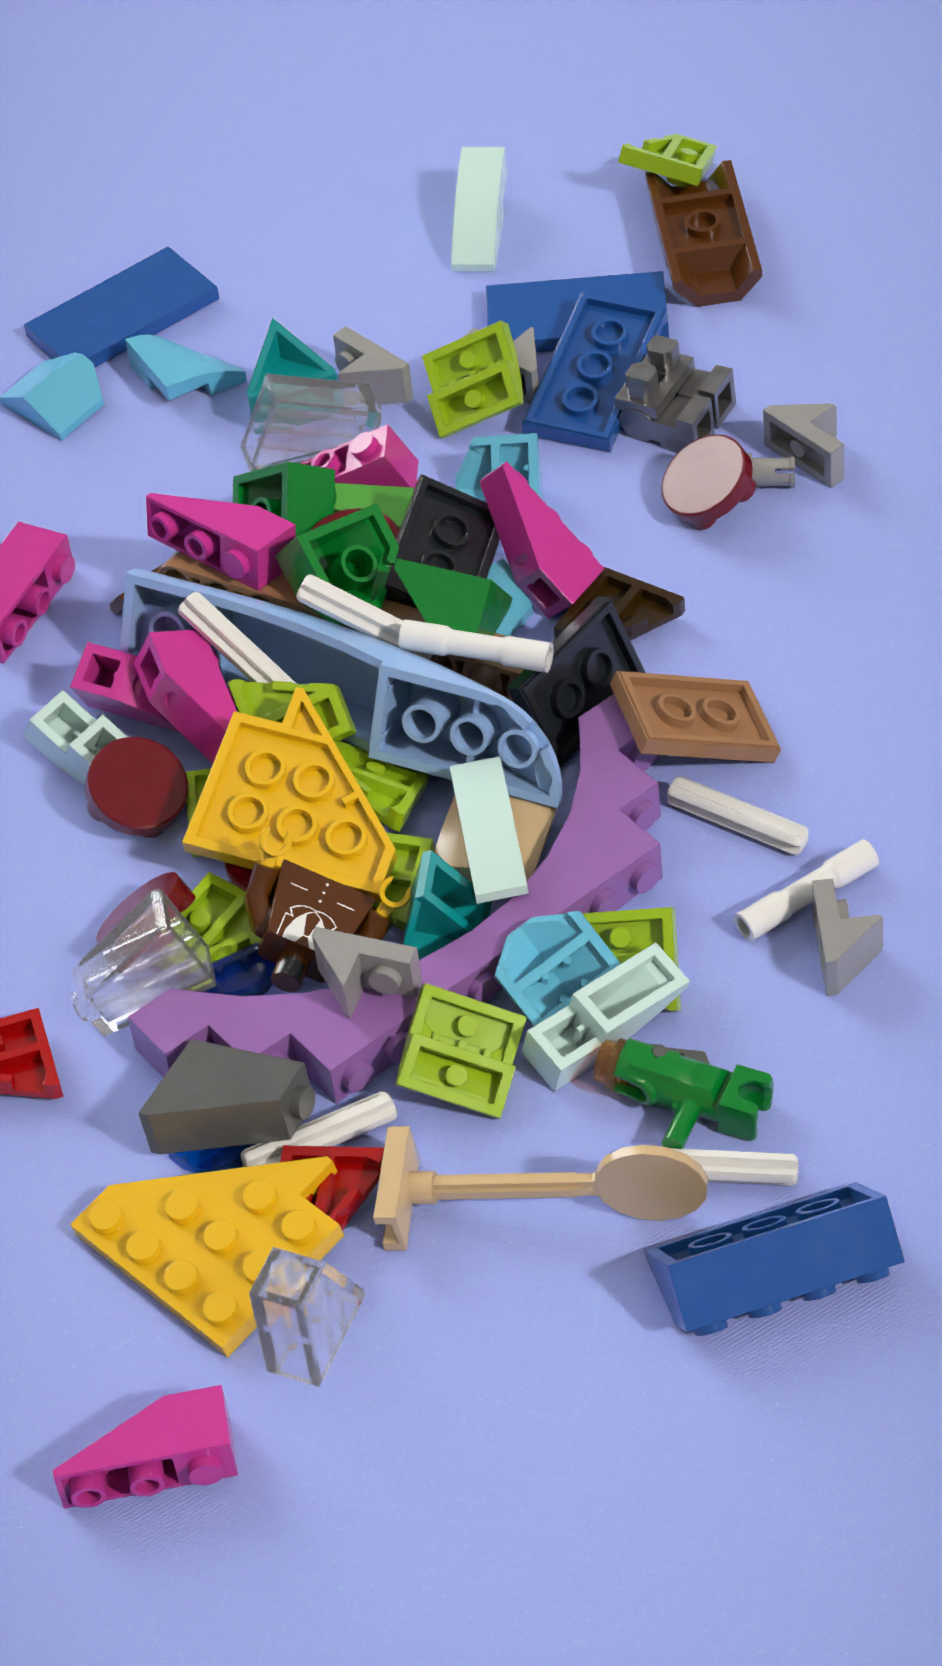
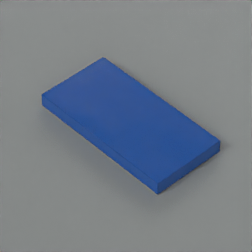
[24,246,220,368]
[486,271,669,352]
[522,291,668,453]

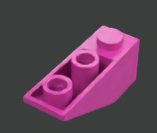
[300,424,419,487]
[479,461,605,619]
[146,493,296,591]
[0,521,75,664]
[134,630,237,764]
[70,642,236,732]
[53,1385,238,1508]

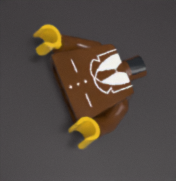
[244,826,411,993]

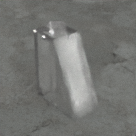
[241,374,382,472]
[71,888,216,1037]
[249,1247,365,1387]

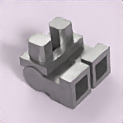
[614,335,736,453]

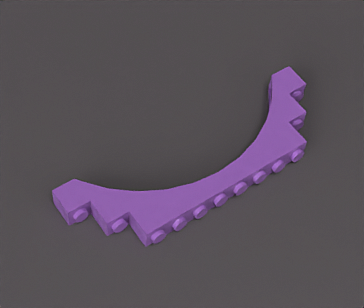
[128,694,663,1104]

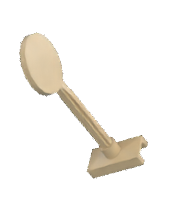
[373,1126,708,1251]

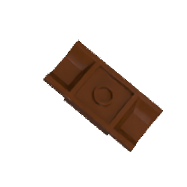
[645,160,762,307]

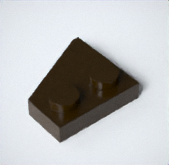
[553,567,685,641]

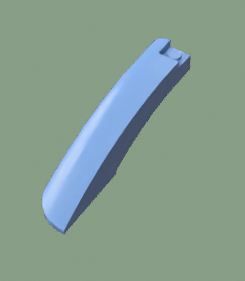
[119,568,563,809]

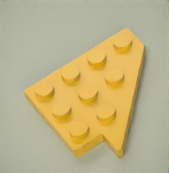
[182,687,397,903]
[70,1156,344,1358]

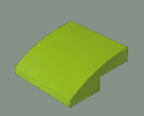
[422,320,523,439]
[396,983,527,1119]

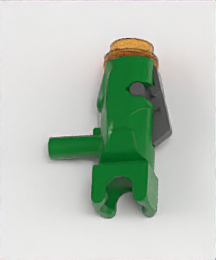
[593,1038,774,1149]

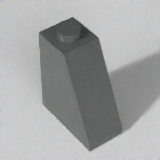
[138,1039,315,1154]

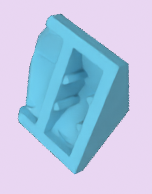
[0,352,105,441]
[455,433,543,502]
[494,911,621,1027]

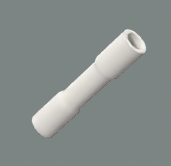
[399,619,554,673]
[734,839,879,942]

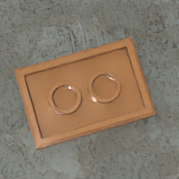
[610,671,781,763]

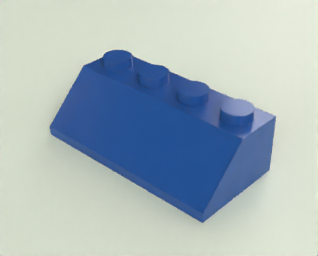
[644,1182,905,1336]

